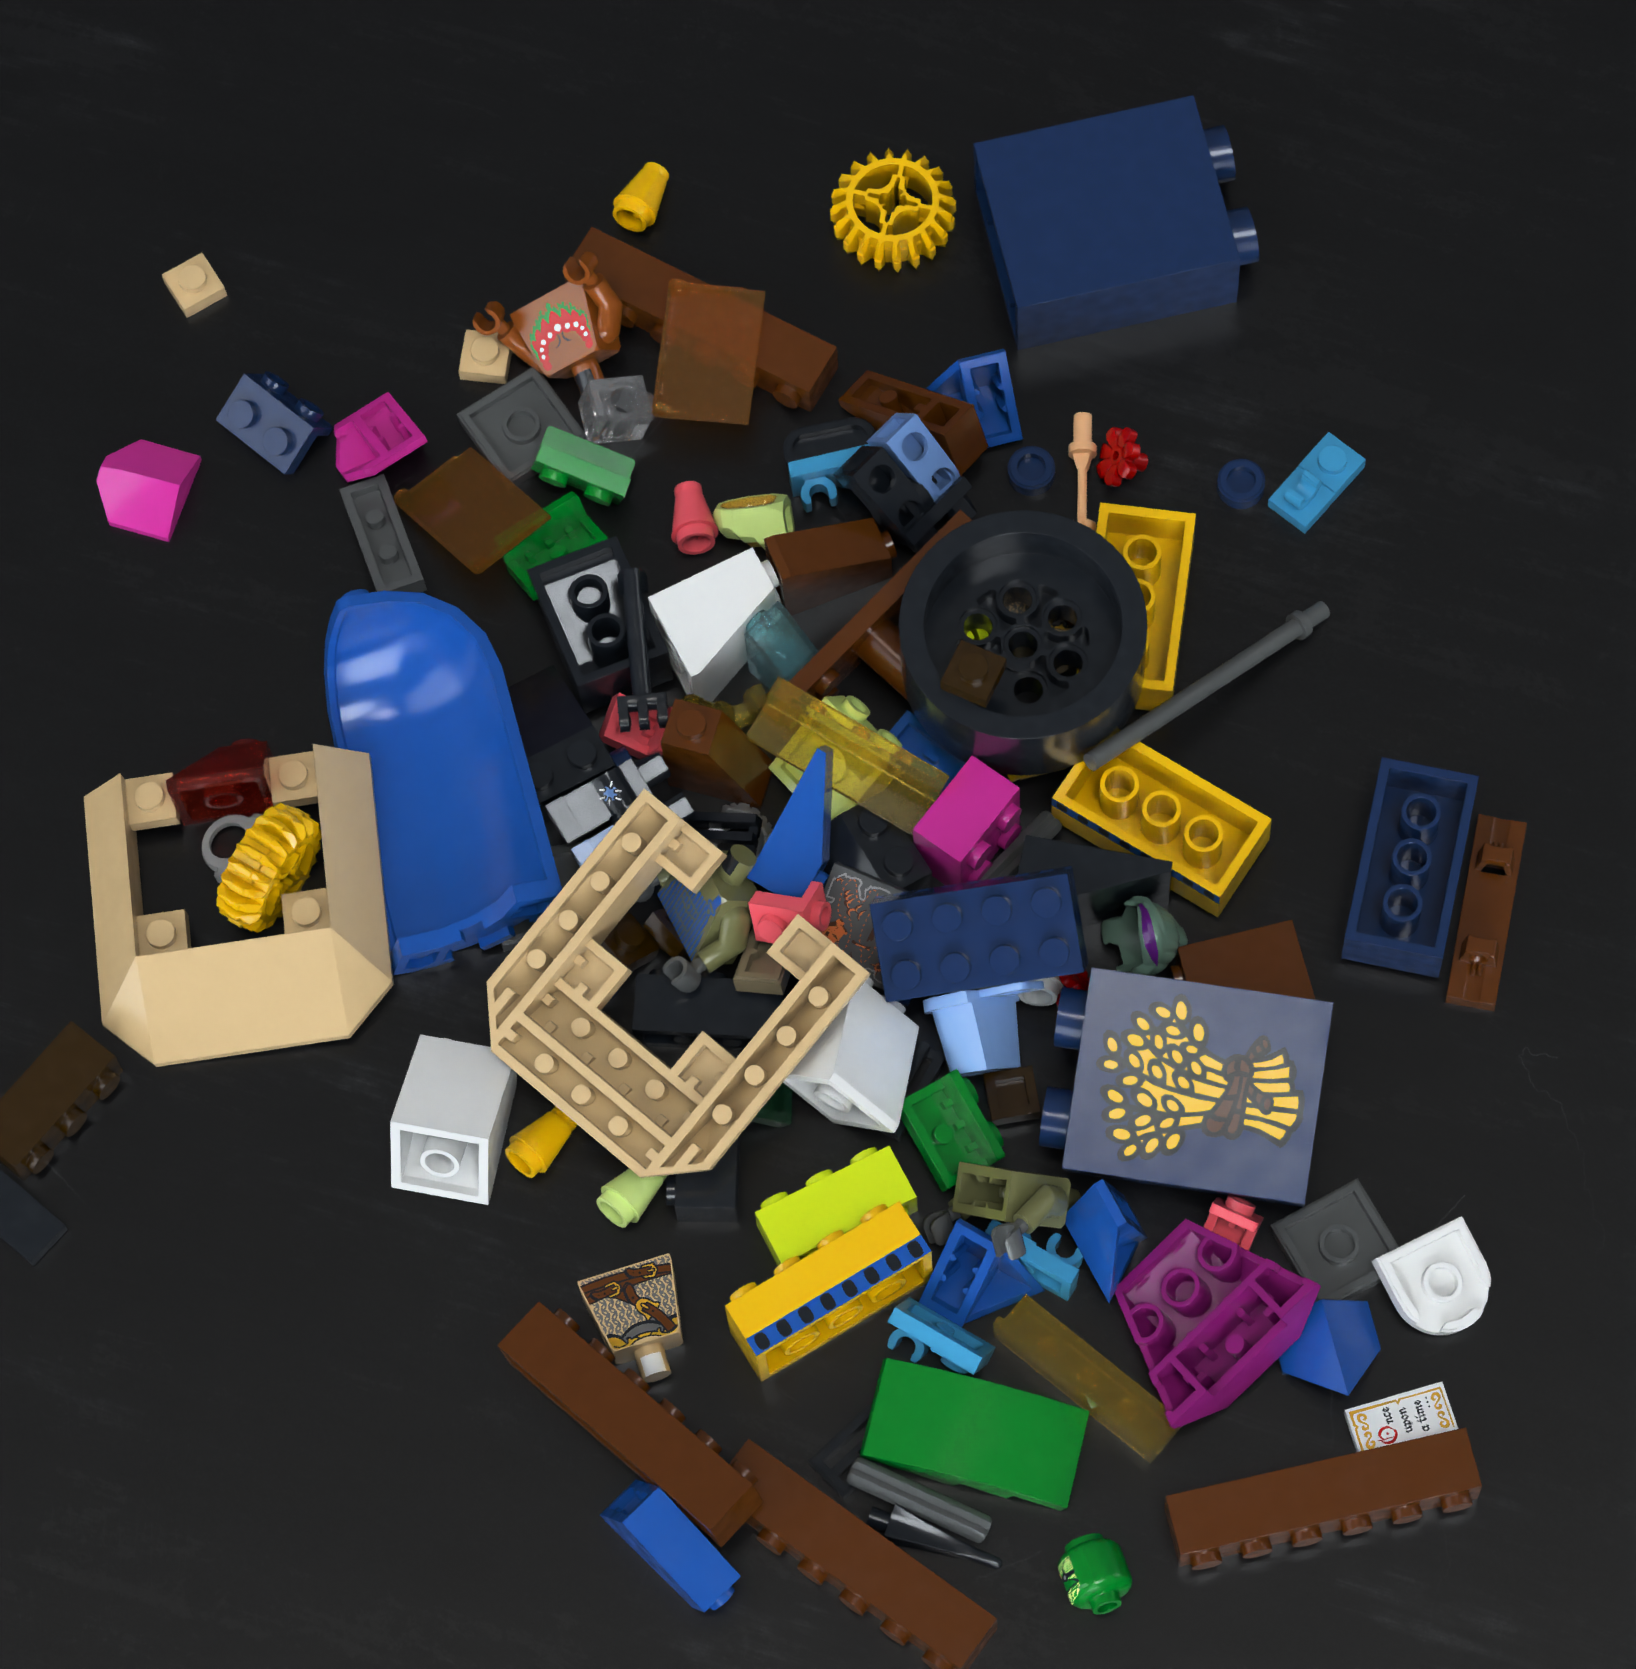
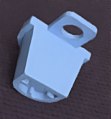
[923,981,1044,1077]

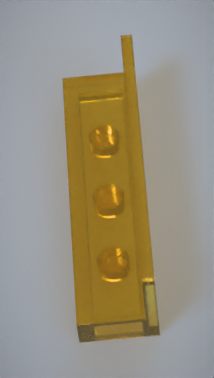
[747,676,950,836]
[993,1294,1182,1464]

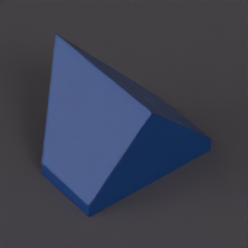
[926,349,1023,448]
[1065,1179,1148,1303]
[919,1218,1045,1327]
[1278,1299,1381,1396]

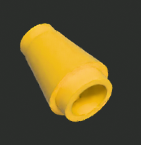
[613,162,669,232]
[505,1106,577,1178]

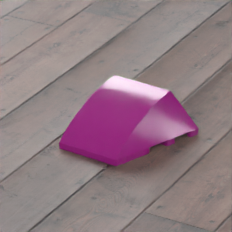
[1115,1219,1321,1429]

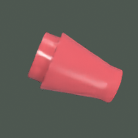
[671,481,719,555]

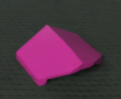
[334,392,428,482]
[96,439,202,542]

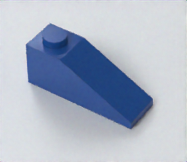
[747,745,833,898]

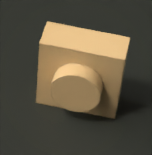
[162,252,227,318]
[458,329,512,384]

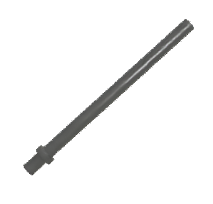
[1083,601,1330,771]

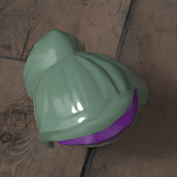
[1101,896,1188,976]

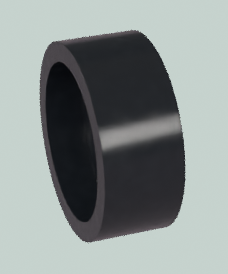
[899,510,1147,776]

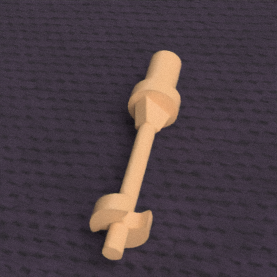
[1068,412,1097,532]

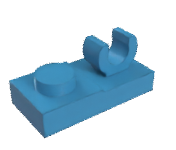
[1268,432,1366,534]
[787,444,870,512]
[985,1219,1083,1301]
[887,1297,996,1375]

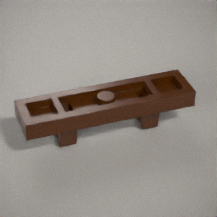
[1445,814,1527,1011]

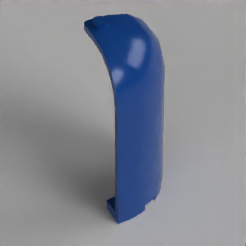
[324,589,562,975]

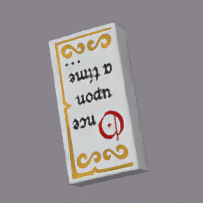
[1344,1381,1458,1452]

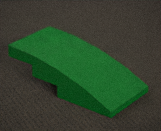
[860,1358,1090,1511]

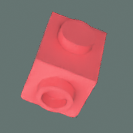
[599,693,672,759]
[748,881,831,944]
[1204,1195,1264,1251]

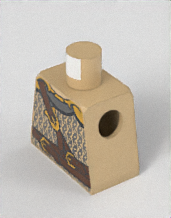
[577,1253,683,1383]

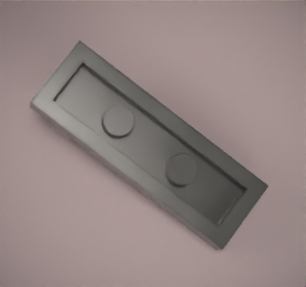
[339,474,427,592]

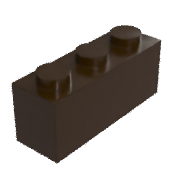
[0,1021,123,1181]

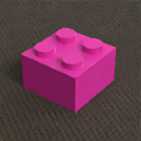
[913,755,1022,885]

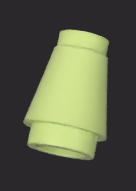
[596,1169,667,1228]

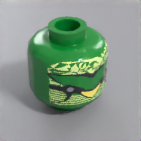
[1058,1533,1132,1615]

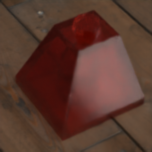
[166,738,274,825]

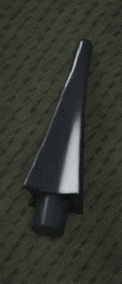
[866,1503,1002,1569]

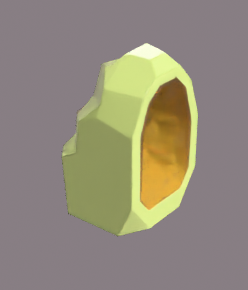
[713,493,795,550]

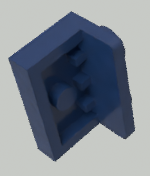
[216,371,333,474]

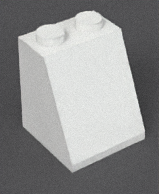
[648,547,782,707]
[783,977,919,1133]
[390,1034,517,1205]

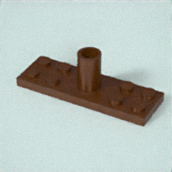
[758,509,972,752]

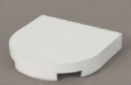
[1371,1216,1491,1336]

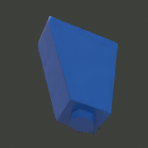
[600,1479,741,1613]

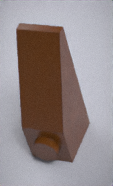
[838,370,989,476]

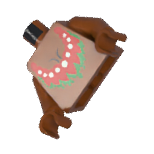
[472,252,623,396]

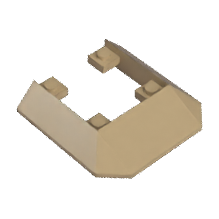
[84,744,394,1067]
[486,788,871,1178]

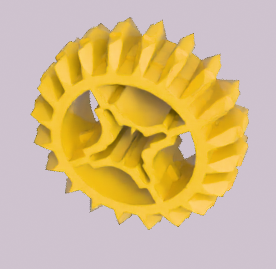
[830,148,956,273]
[216,803,322,933]

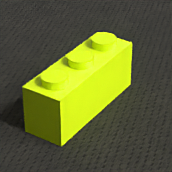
[755,1146,918,1266]

